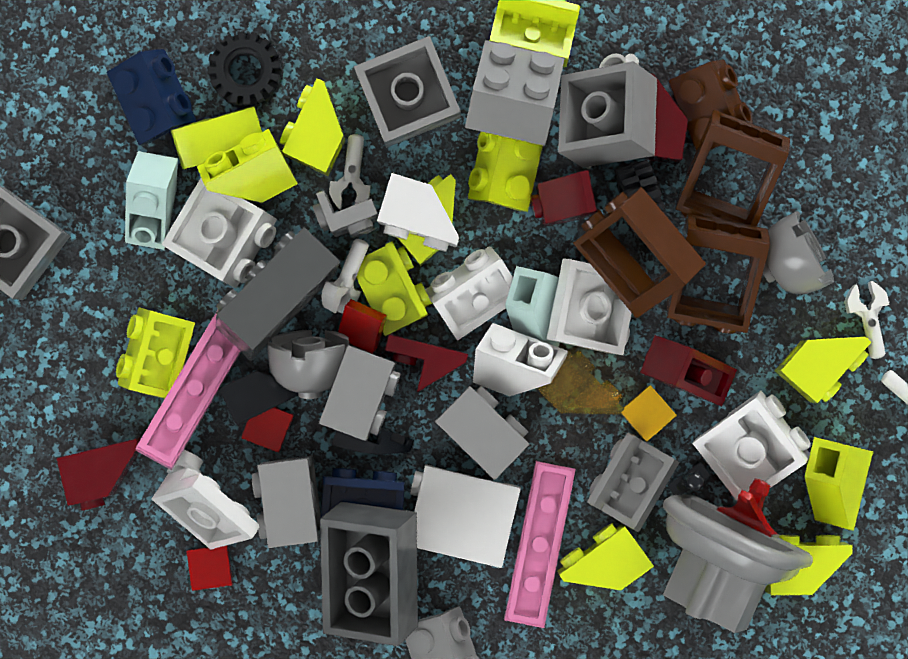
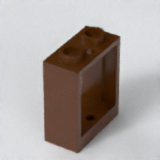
[675,110,790,227]
[573,187,706,318]
[667,213,770,334]

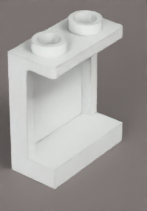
[406,464,521,568]

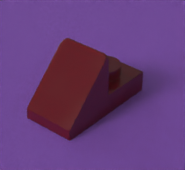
[385,334,468,392]

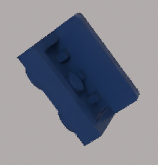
[106,49,196,145]
[321,468,405,517]

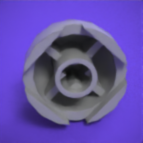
[763,211,834,294]
[267,330,349,399]

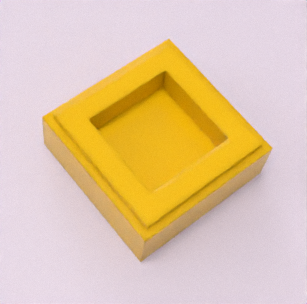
[619,385,677,442]

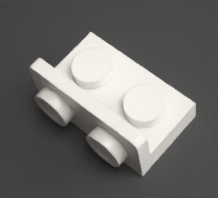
[425,247,513,341]

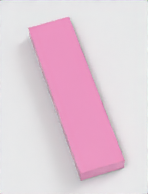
[136,311,241,470]
[504,461,576,628]

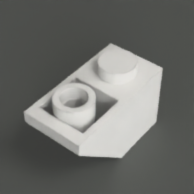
[377,173,459,252]
[473,323,568,396]

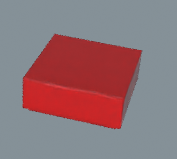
[338,299,387,354]
[241,407,294,453]
[186,545,233,591]

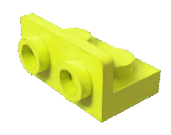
[356,241,432,336]
[116,307,195,398]

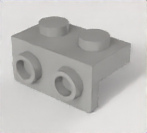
[313,191,379,238]
[587,432,680,532]
[405,606,479,659]

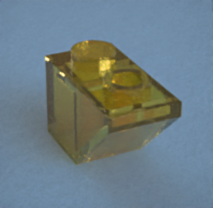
[536,350,624,415]

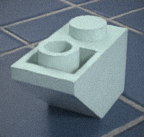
[125,151,178,250]
[505,266,560,347]

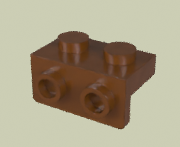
[668,59,753,151]

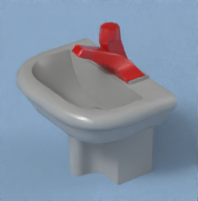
[663,478,813,633]

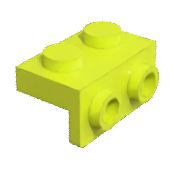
[489,0,580,67]
[468,132,543,212]

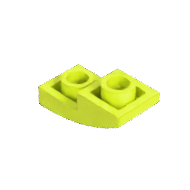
[171,106,262,169]

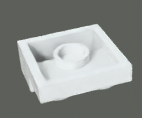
[161,178,277,289]
[547,259,632,355]
[692,390,811,501]
[152,468,259,550]

